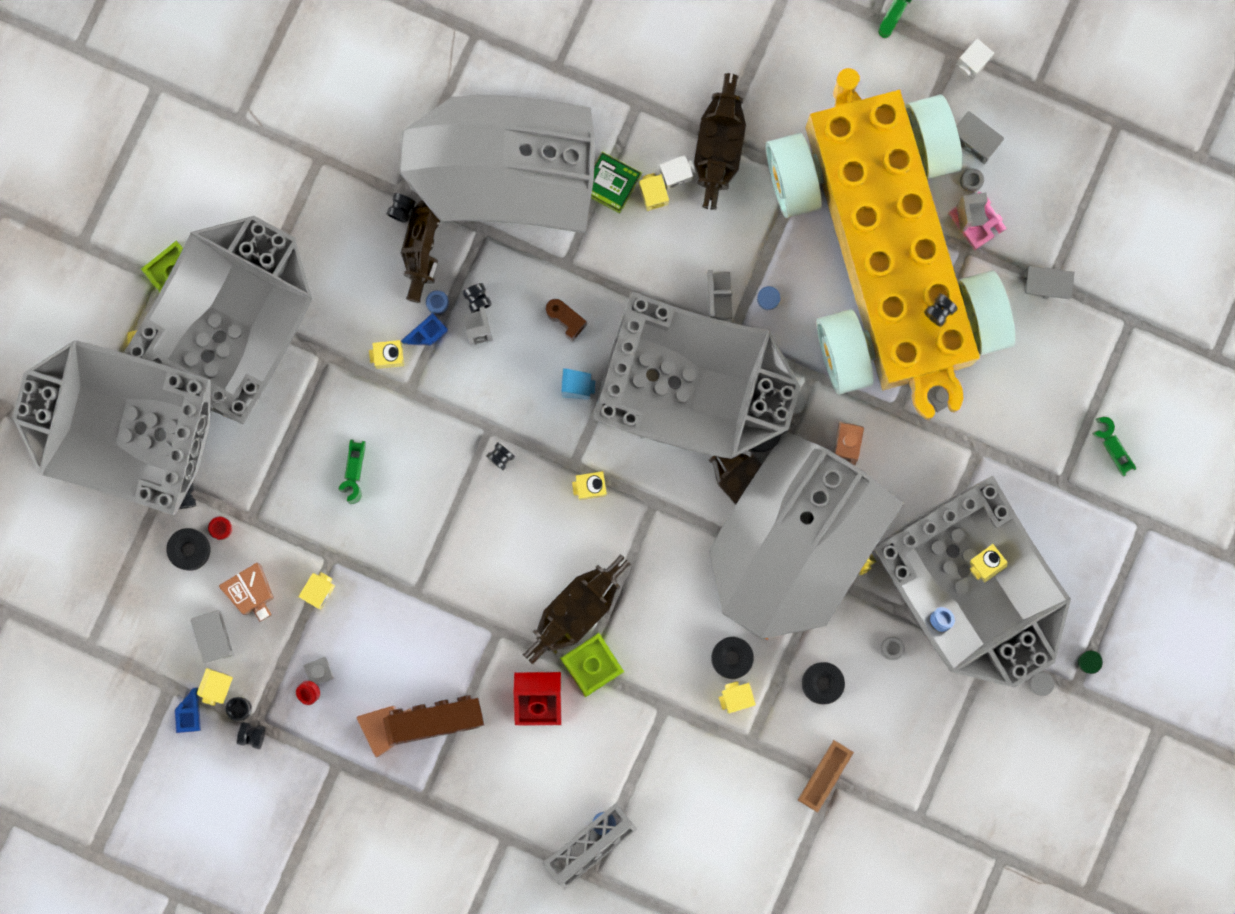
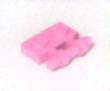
[948,192,1007,250]

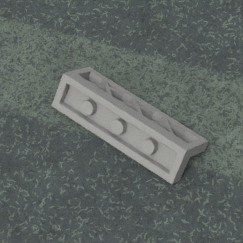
[543,803,637,889]

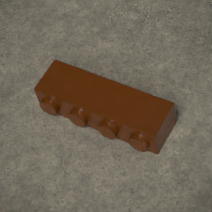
[383,695,484,746]

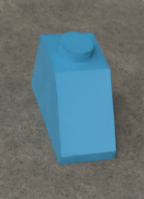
[561,368,596,400]

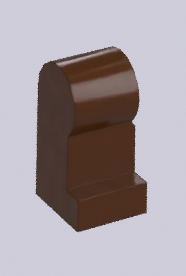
[546,299,587,342]

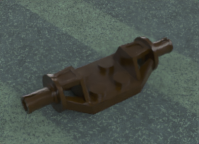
[694,73,746,210]
[401,200,440,303]
[708,451,762,506]
[522,554,631,665]

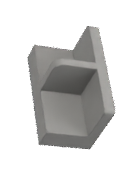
[956,111,1004,165]
[956,192,988,232]
[1024,266,1075,299]
[707,270,732,319]
[464,307,493,346]
[191,610,234,663]

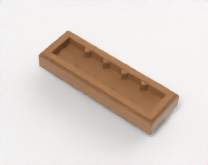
[797,740,854,813]

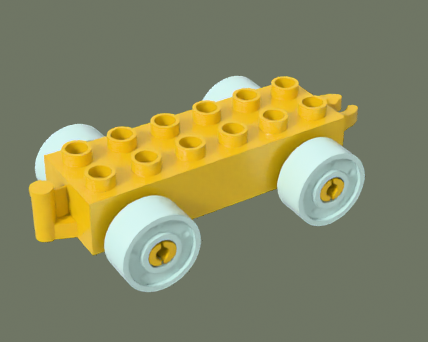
[766,68,1015,420]

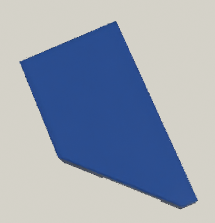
[401,313,448,346]
[175,688,201,733]

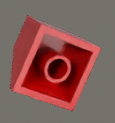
[513,672,561,726]

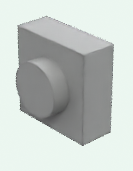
[927,386,948,412]
[303,657,334,685]

